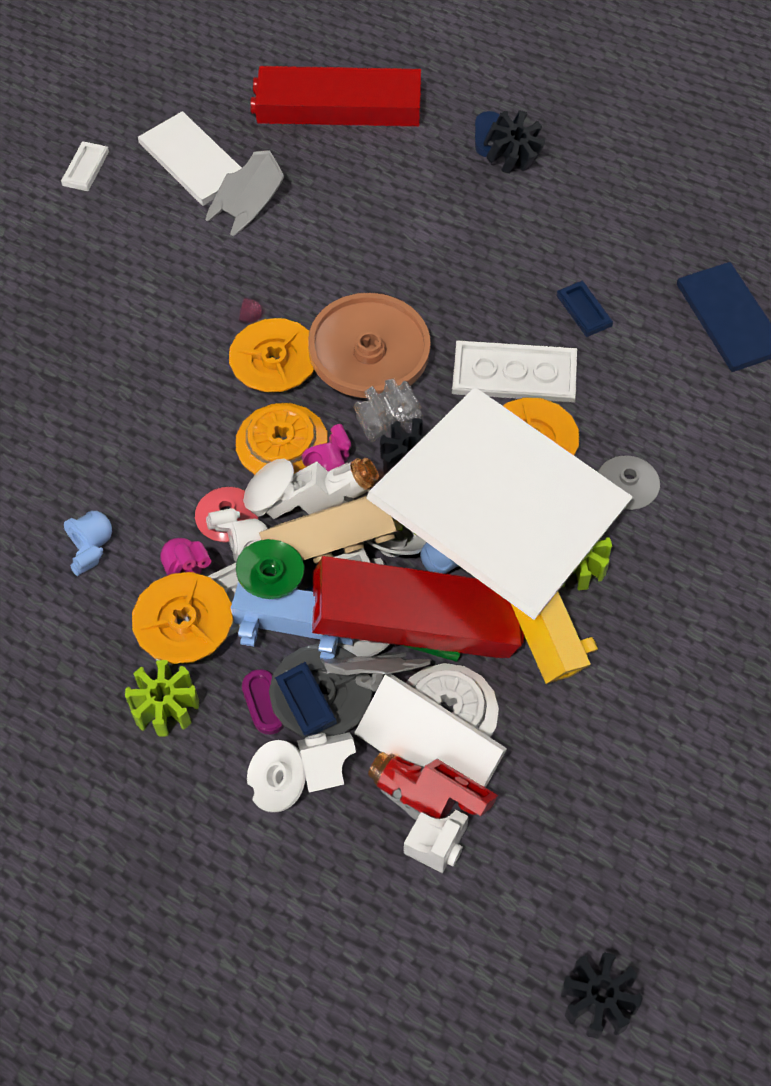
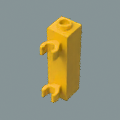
[511,592,598,684]

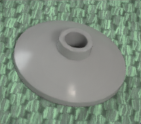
[598,456,660,510]

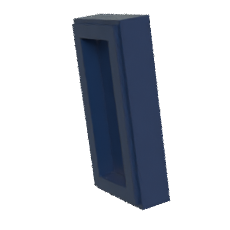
[557,280,613,337]
[275,662,337,738]

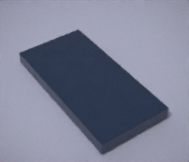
[677,262,771,372]

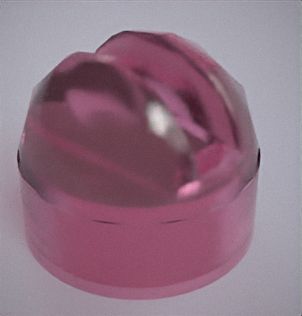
[239,297,262,323]

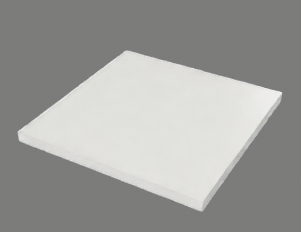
[366,387,633,620]

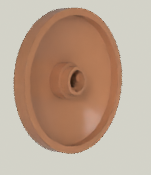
[308,293,430,398]

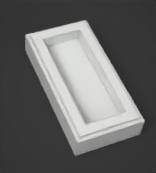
[61,141,109,191]

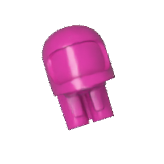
[301,424,351,472]
[160,538,211,575]

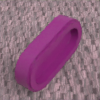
[242,670,284,735]

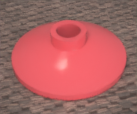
[195,487,258,542]

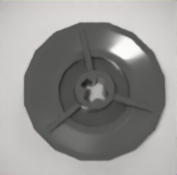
[269,643,372,737]

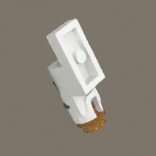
[266,458,379,519]

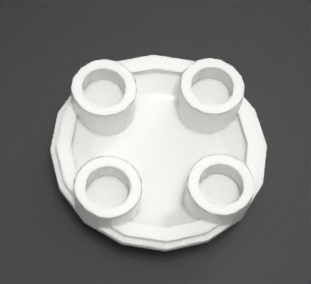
[243,458,295,517]

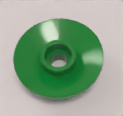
[236,539,304,599]

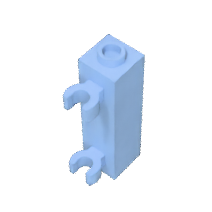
[231,582,354,659]

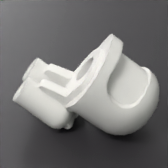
[206,508,267,562]

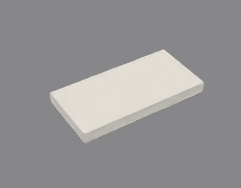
[138,111,241,206]
[452,341,577,402]
[354,674,507,802]

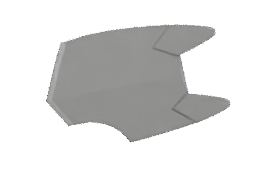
[205,150,284,236]
[321,652,430,691]

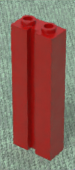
[251,66,421,127]
[312,556,524,658]

